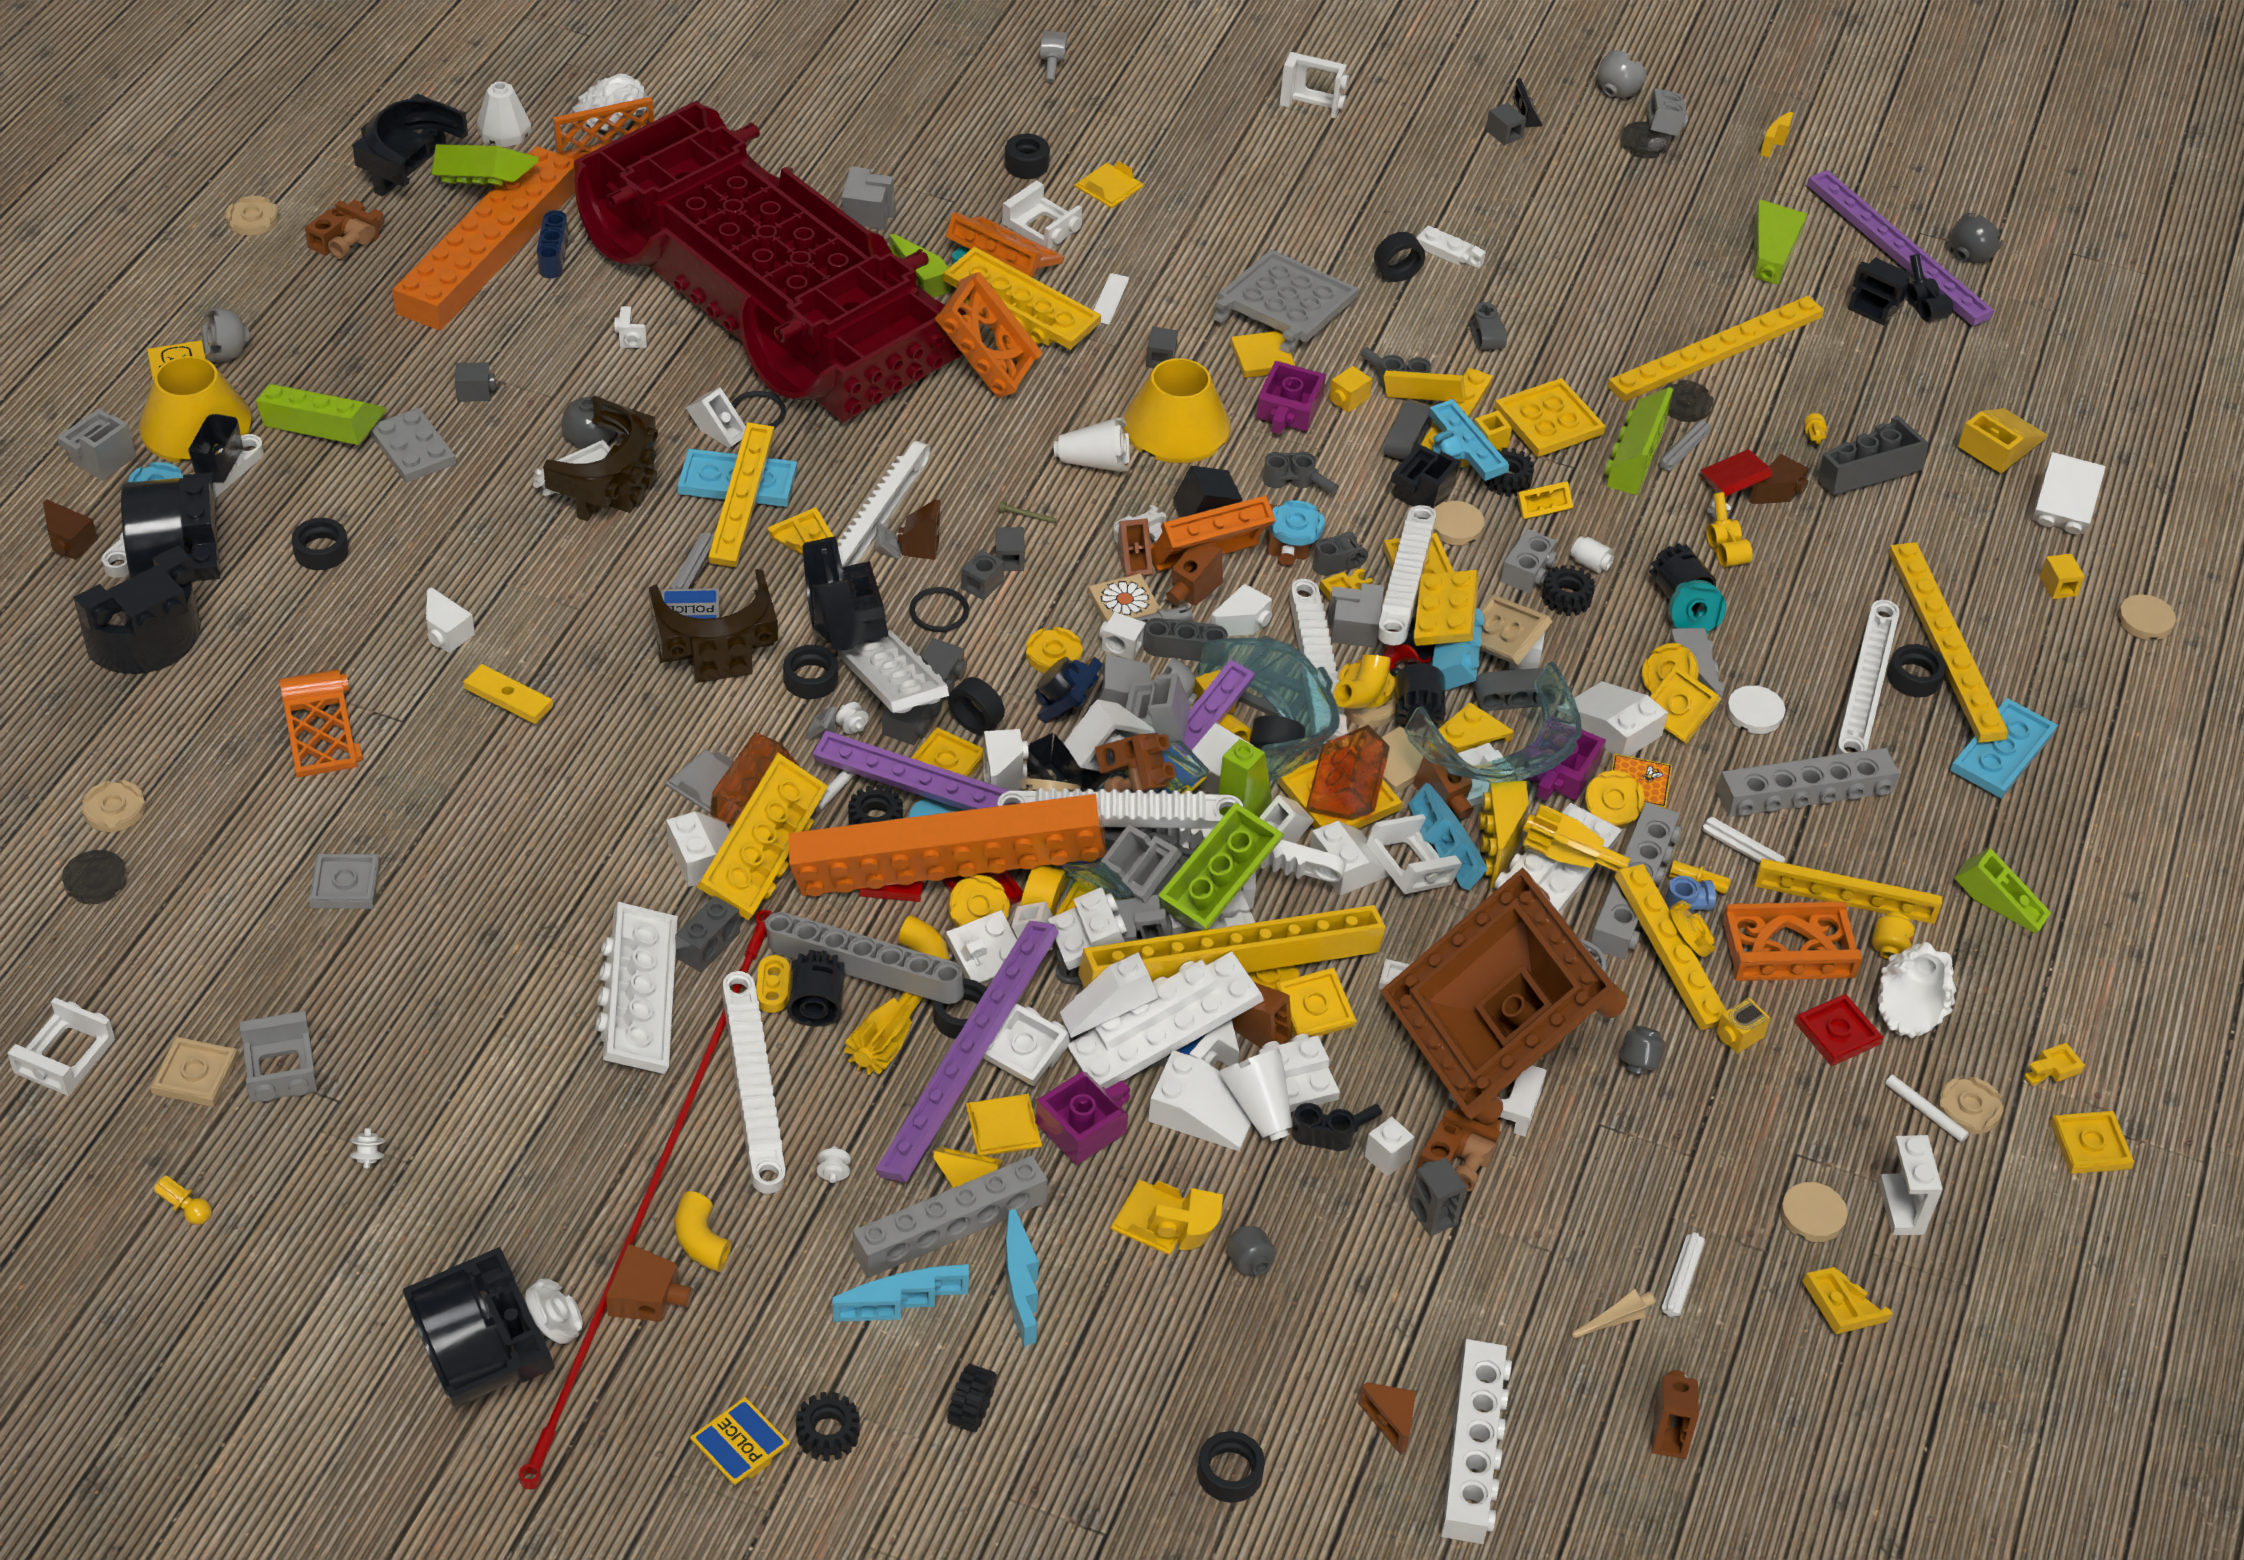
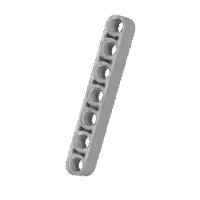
[765,912,964,1004]

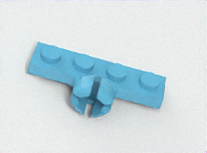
[1429,399,1509,481]

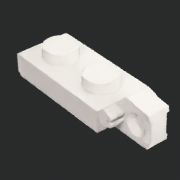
[1417,225,1486,269]

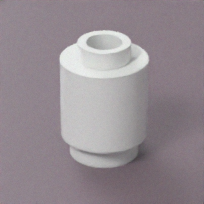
[1570,536,1614,573]

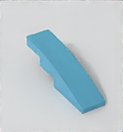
[1408,783,1488,891]
[1005,1209,1039,1347]
[832,1264,969,1322]

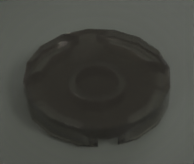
[1620,122,1670,158]
[1662,380,1714,422]
[62,850,128,904]

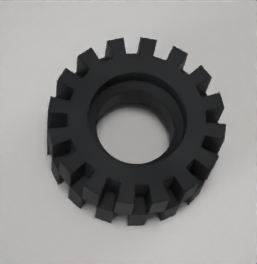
[1483,448,1534,497]
[1542,565,1595,616]
[848,785,903,825]
[947,1363,997,1433]
[796,1392,860,1462]

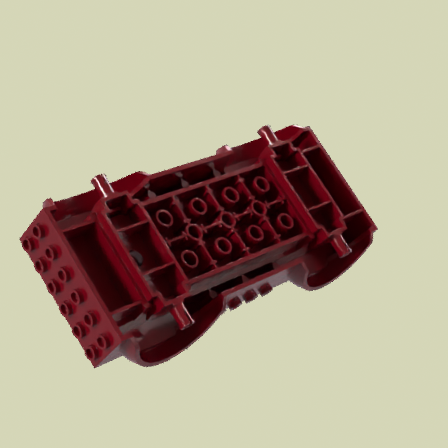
[574,100,966,422]

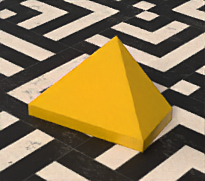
[1517,481,1573,519]
[933,1146,1003,1188]

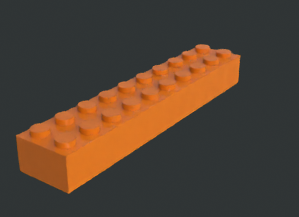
[392,146,575,331]
[789,794,1107,897]

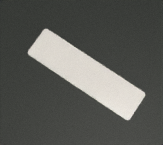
[1094,273,1130,324]

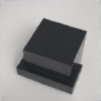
[1848,257,1911,326]
[1390,444,1460,509]
[1173,465,1243,517]

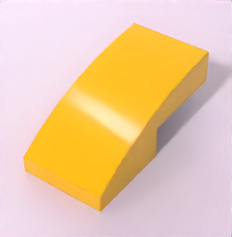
[1760,112,1794,158]

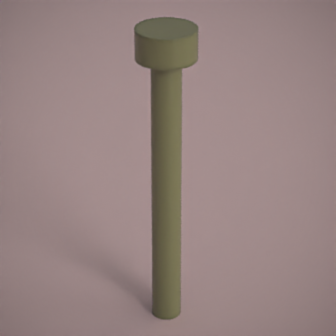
[998,501,1057,523]

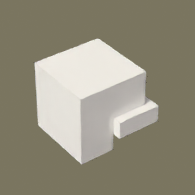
[1187,723,1252,795]

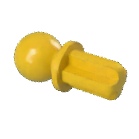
[1804,413,1827,444]
[154,1176,212,1225]

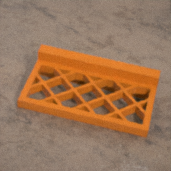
[553,97,654,160]
[945,212,1065,277]

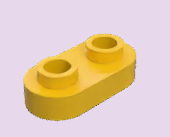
[756,955,790,1013]

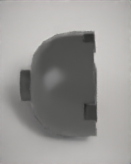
[1950,213,2003,263]
[561,397,617,449]

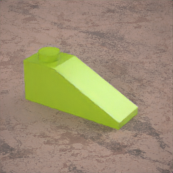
[889,234,952,297]
[1954,847,2051,933]

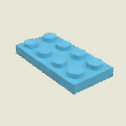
[677,449,797,507]
[1950,698,2058,798]

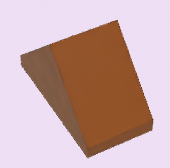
[1117,518,1154,577]
[1358,1382,1416,1455]

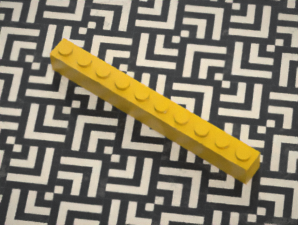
[1078,905,1386,989]

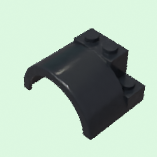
[121,472,220,582]
[73,545,200,674]
[403,1247,555,1408]

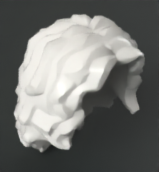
[572,74,648,133]
[1878,942,1957,1039]

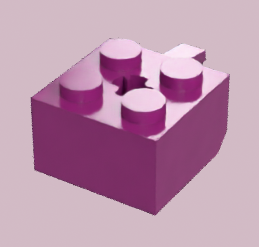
[1256,361,1326,434]
[1523,717,1606,801]
[1035,1072,1130,1165]

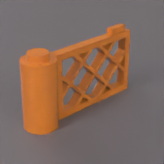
[279,669,363,778]

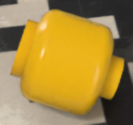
[1872,912,1915,960]

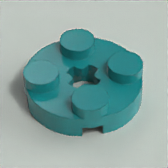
[1668,580,1726,634]

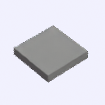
[309,854,380,909]

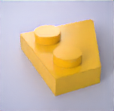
[767,507,838,555]
[1433,702,1514,754]
[1802,1267,1893,1334]

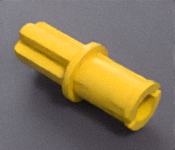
[1669,860,1731,894]

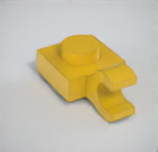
[2024,1042,2085,1086]

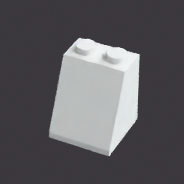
[2031,452,2106,534]

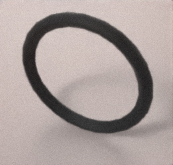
[731,391,786,427]
[909,587,969,632]

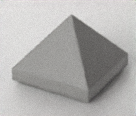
[874,524,901,559]
[805,706,836,740]

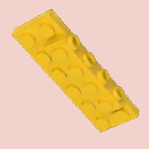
[943,247,1101,350]
[696,753,828,921]

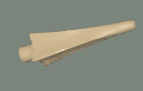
[1571,1289,1655,1338]

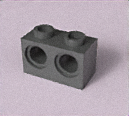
[675,896,740,973]
[1410,1157,1466,1236]

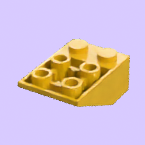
[1958,408,2048,474]
[1478,780,1529,888]

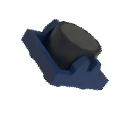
[1035,656,1102,723]

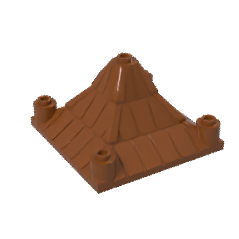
[1380,867,1627,1124]

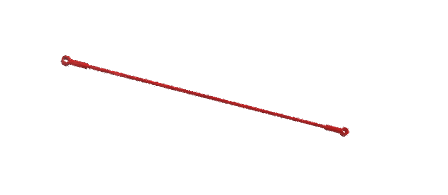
[519,910,773,1490]

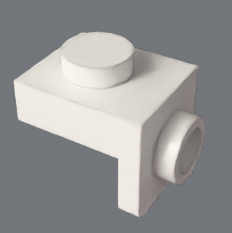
[615,306,647,348]

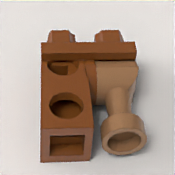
[305,199,384,259]
[1095,733,1176,793]
[1416,1104,1501,1192]

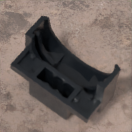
[352,93,468,197]
[802,536,889,651]

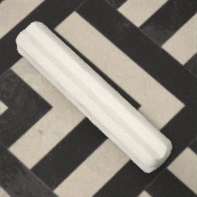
[1702,817,1785,863]
[1661,1232,1705,1318]

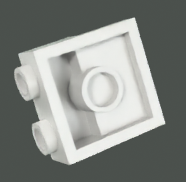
[1048,887,1127,971]
[983,1003,1070,1086]
[1258,1034,1340,1112]

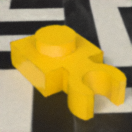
[1319,569,1373,601]

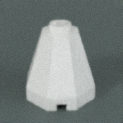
[477,81,532,147]

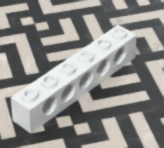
[1441,1339,1512,1544]

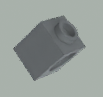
[1146,326,1178,368]
[961,550,1004,600]

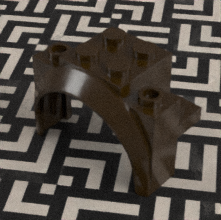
[543,395,658,522]
[649,569,778,683]

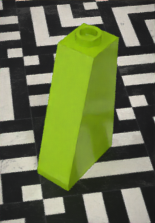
[1754,199,1808,285]
[1218,738,1272,817]

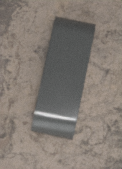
[1383,399,1432,461]
[1143,618,1228,663]
[1473,668,1561,711]

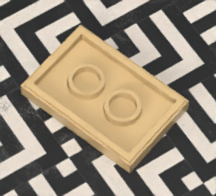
[1480,594,1553,665]

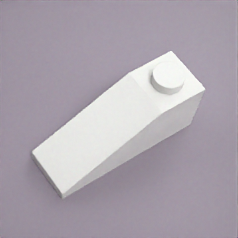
[1060,952,1159,1038]

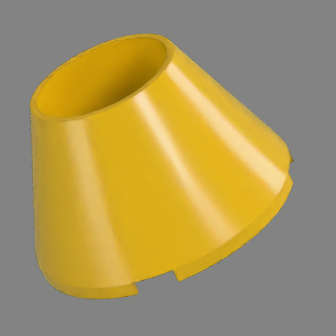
[139,356,252,463]
[1123,358,1231,463]

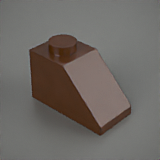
[1749,454,1809,504]
[43,499,98,560]
[897,499,941,560]

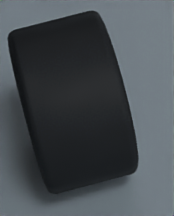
[1005,133,1050,179]
[1250,715,1306,759]

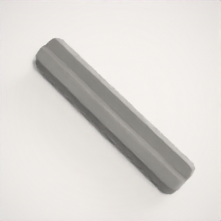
[1659,420,1711,471]
[670,532,714,589]

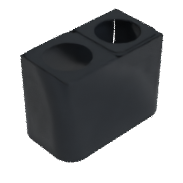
[188,414,243,483]
[1027,733,1084,792]

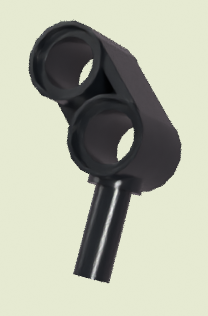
[1905,253,1953,322]
[1292,1103,1382,1151]

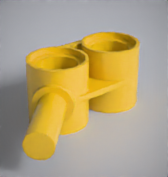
[1706,492,1753,568]

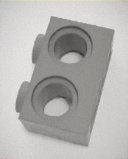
[1647,88,1688,136]
[1500,529,1558,594]

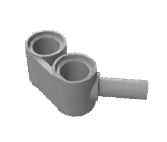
[1040,30,1067,83]

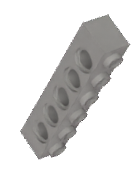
[1716,748,1900,817]
[1591,802,1682,960]
[853,1155,1048,1278]

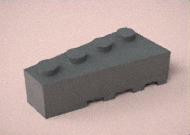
[1818,415,1929,495]

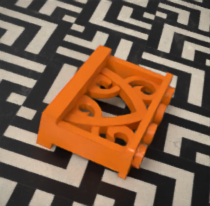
[935,271,1042,398]
[1151,495,1276,572]
[1722,901,1862,981]

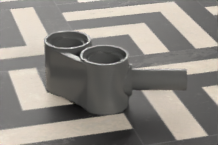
[1361,347,1431,389]
[1263,451,1338,494]

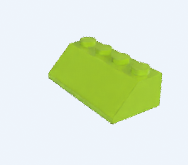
[431,144,539,186]
[256,384,386,445]
[1605,387,1674,496]
[1158,802,1284,930]

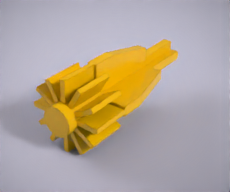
[1522,804,1631,872]
[844,991,923,1075]

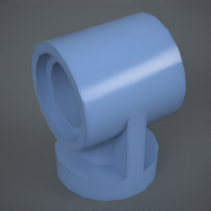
[1665,876,1716,914]

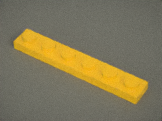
[1421,368,1493,451]
[708,422,775,568]
[1754,858,1943,924]
[1614,864,1726,1031]

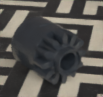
[1649,543,1716,609]
[1395,663,1446,734]
[786,950,845,1027]

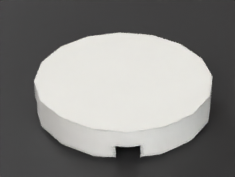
[1726,686,1786,734]
[525,1279,583,1344]

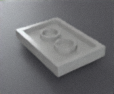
[369,407,456,483]

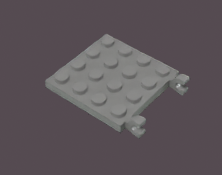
[1213,249,1359,354]

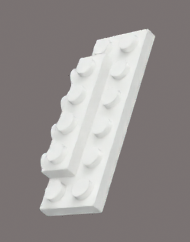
[837,630,949,713]
[1494,803,1622,913]
[595,902,678,1074]
[1068,951,1264,1089]

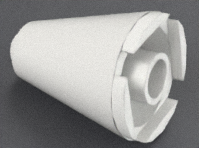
[1054,417,1130,472]
[1220,1048,1293,1142]

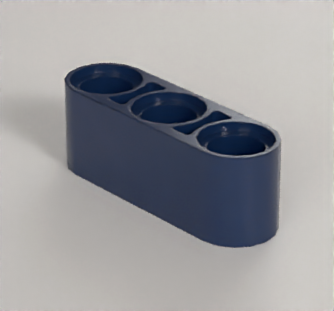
[537,210,569,278]

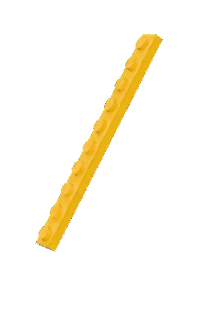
[1607,295,1824,402]
[1889,542,2008,743]

